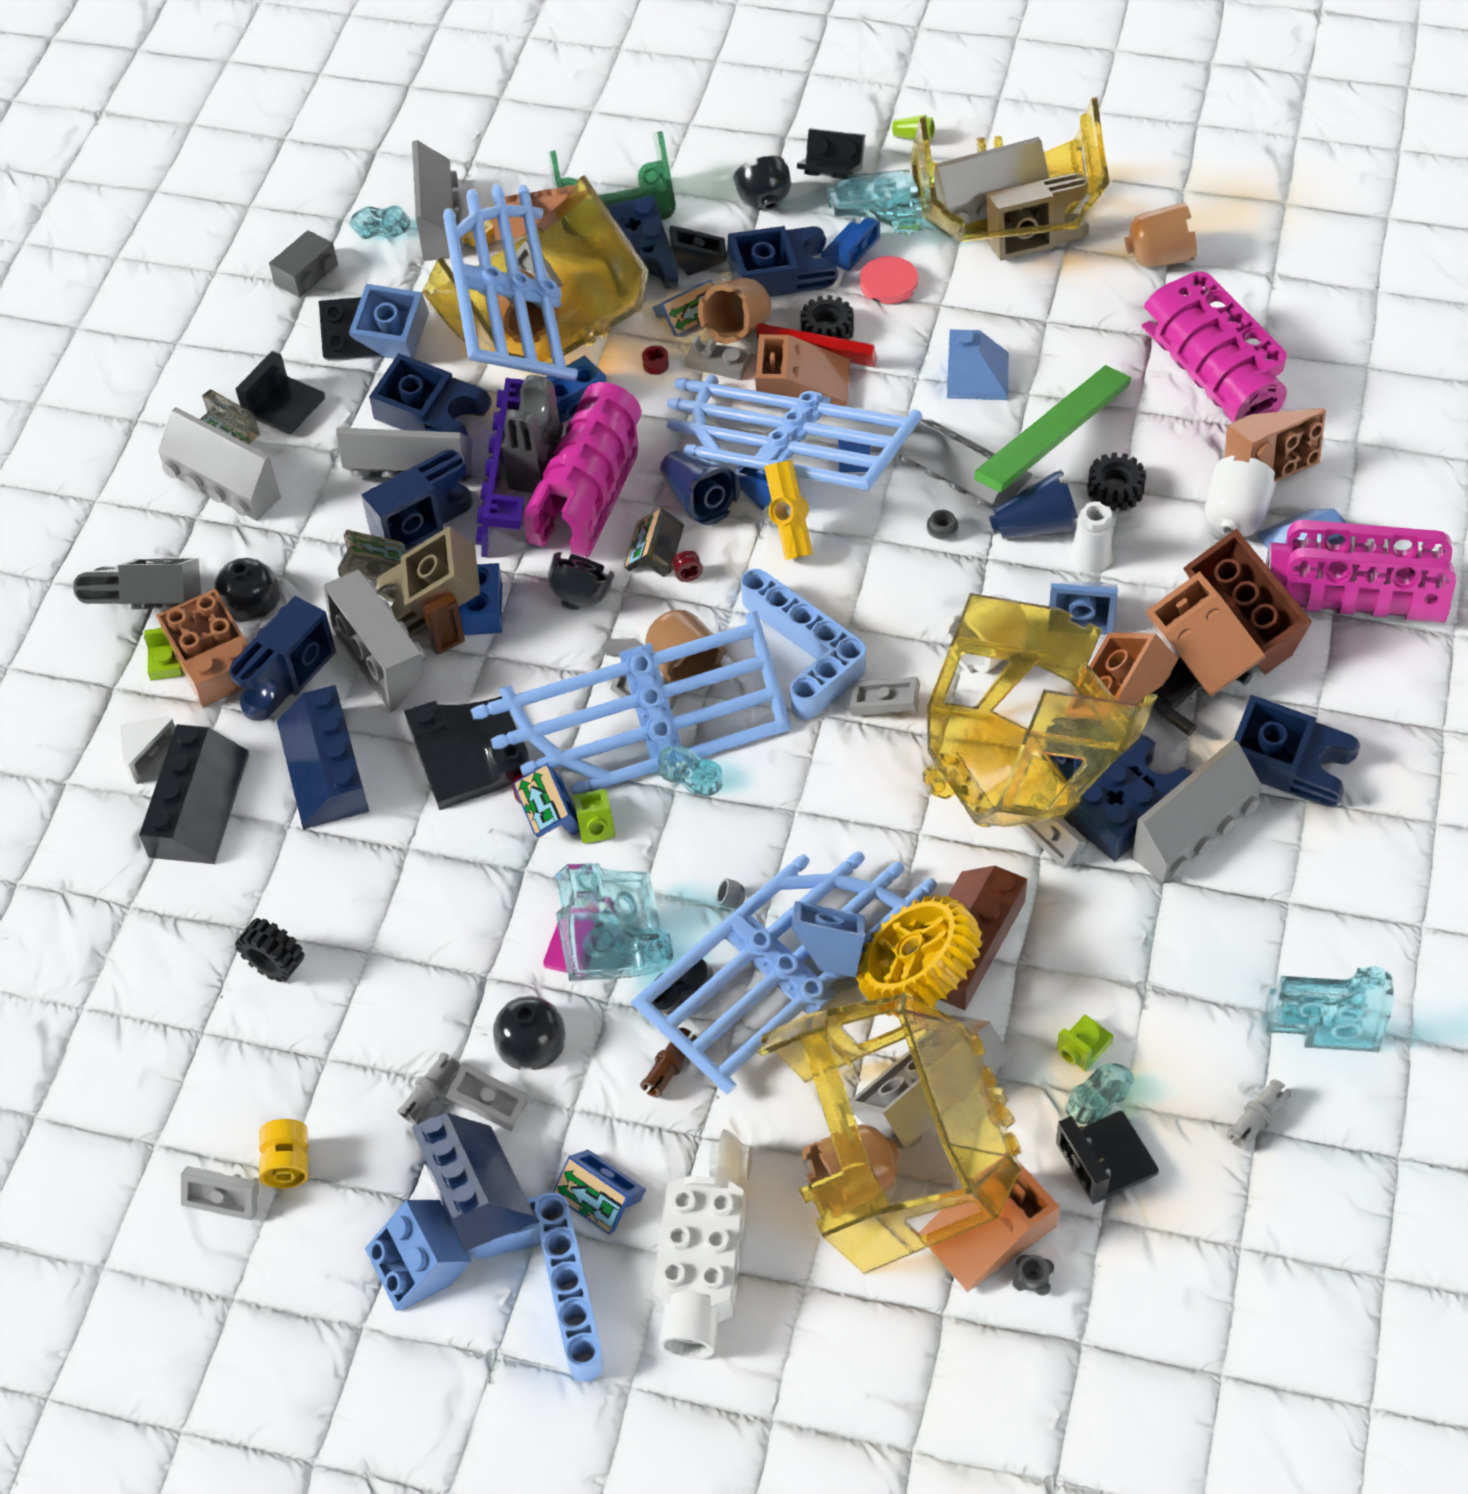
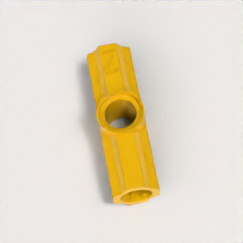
[764,460,813,560]

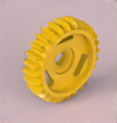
[856,894,982,1018]

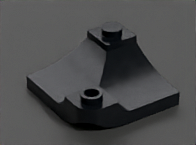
[404,696,530,810]

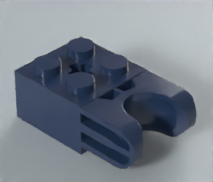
[597,195,678,299]
[727,226,838,297]
[369,353,492,436]
[361,449,473,551]
[229,596,337,721]
[1234,695,1360,807]
[1064,735,1193,862]

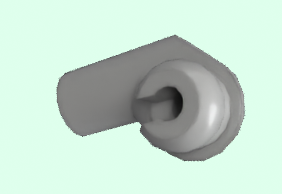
[606,638,643,655]

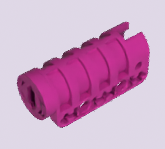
[1141,271,1287,423]
[523,382,642,558]
[1266,520,1456,623]

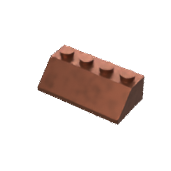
[1183,529,1312,675]
[939,865,1027,1011]

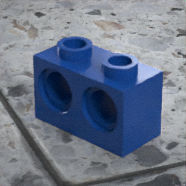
[545,355,607,423]
[458,563,503,635]

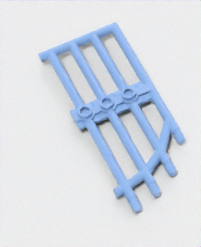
[443,184,578,381]
[667,374,922,491]
[471,611,792,795]
[630,851,937,1095]

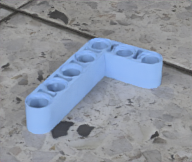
[741,569,866,720]
[467,1193,604,1382]

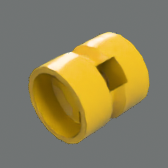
[259,1119,309,1189]

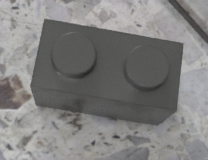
[269,230,338,298]

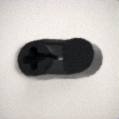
[652,959,714,1014]

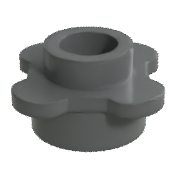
[1012,1255,1054,1296]

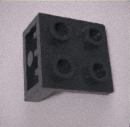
[796,128,866,179]
[319,297,380,360]
[235,351,325,435]
[1055,1111,1159,1204]

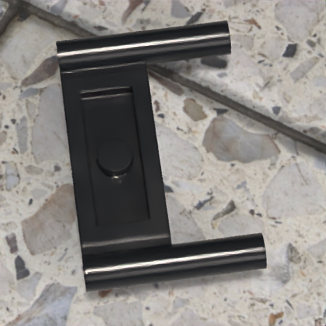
[1140,659,1253,736]

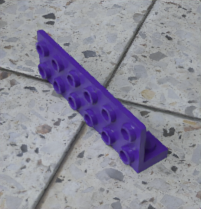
[476,378,525,558]

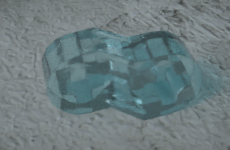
[349,205,411,239]
[658,746,723,796]
[1065,1063,1134,1125]

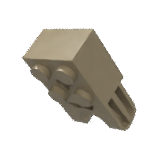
[986,173,1089,261]
[376,526,480,636]

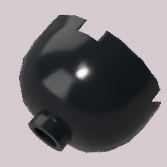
[733,155,792,210]
[548,552,614,610]
[214,557,280,622]
[493,995,566,1070]

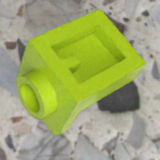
[144,627,183,681]
[572,789,615,844]
[1056,1014,1114,1071]

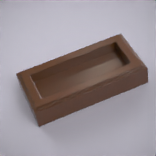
[423,593,465,655]

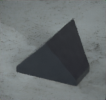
[669,225,727,276]

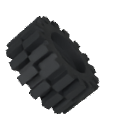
[800,295,854,340]
[1087,452,1146,511]
[235,918,305,982]

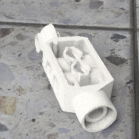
[652,1129,752,1359]

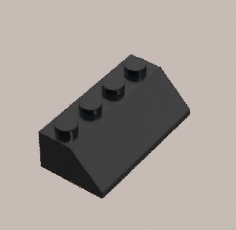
[139,724,249,864]

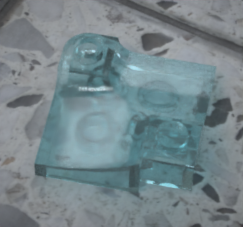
[826,169,923,236]
[555,863,673,981]
[1266,966,1394,1053]

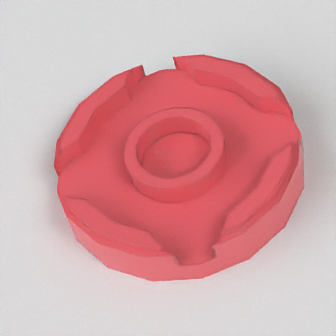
[860,256,918,304]

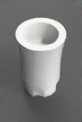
[1069,501,1114,573]

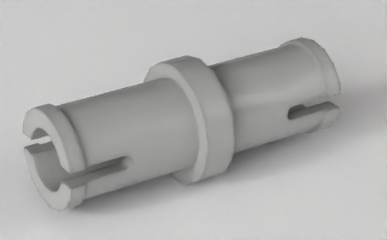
[397,1052,460,1125]
[1226,1079,1291,1149]

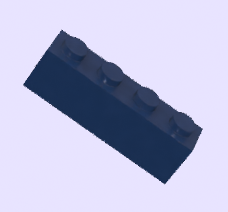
[277,685,369,829]
[412,1113,537,1252]

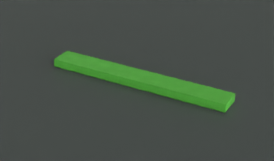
[974,365,1131,493]

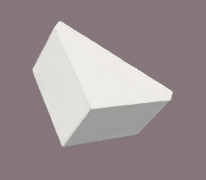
[120,716,175,784]

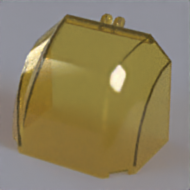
[422,175,649,364]

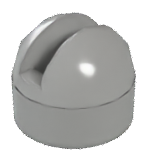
[716,878,745,908]

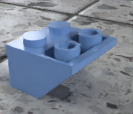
[365,1200,472,1311]

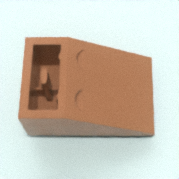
[490,184,593,240]
[755,334,850,406]
[1224,408,1326,482]
[1145,572,1266,697]
[156,588,248,708]
[918,1151,1060,1293]

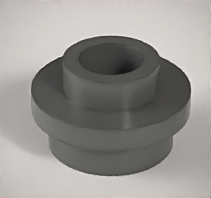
[926,509,958,539]

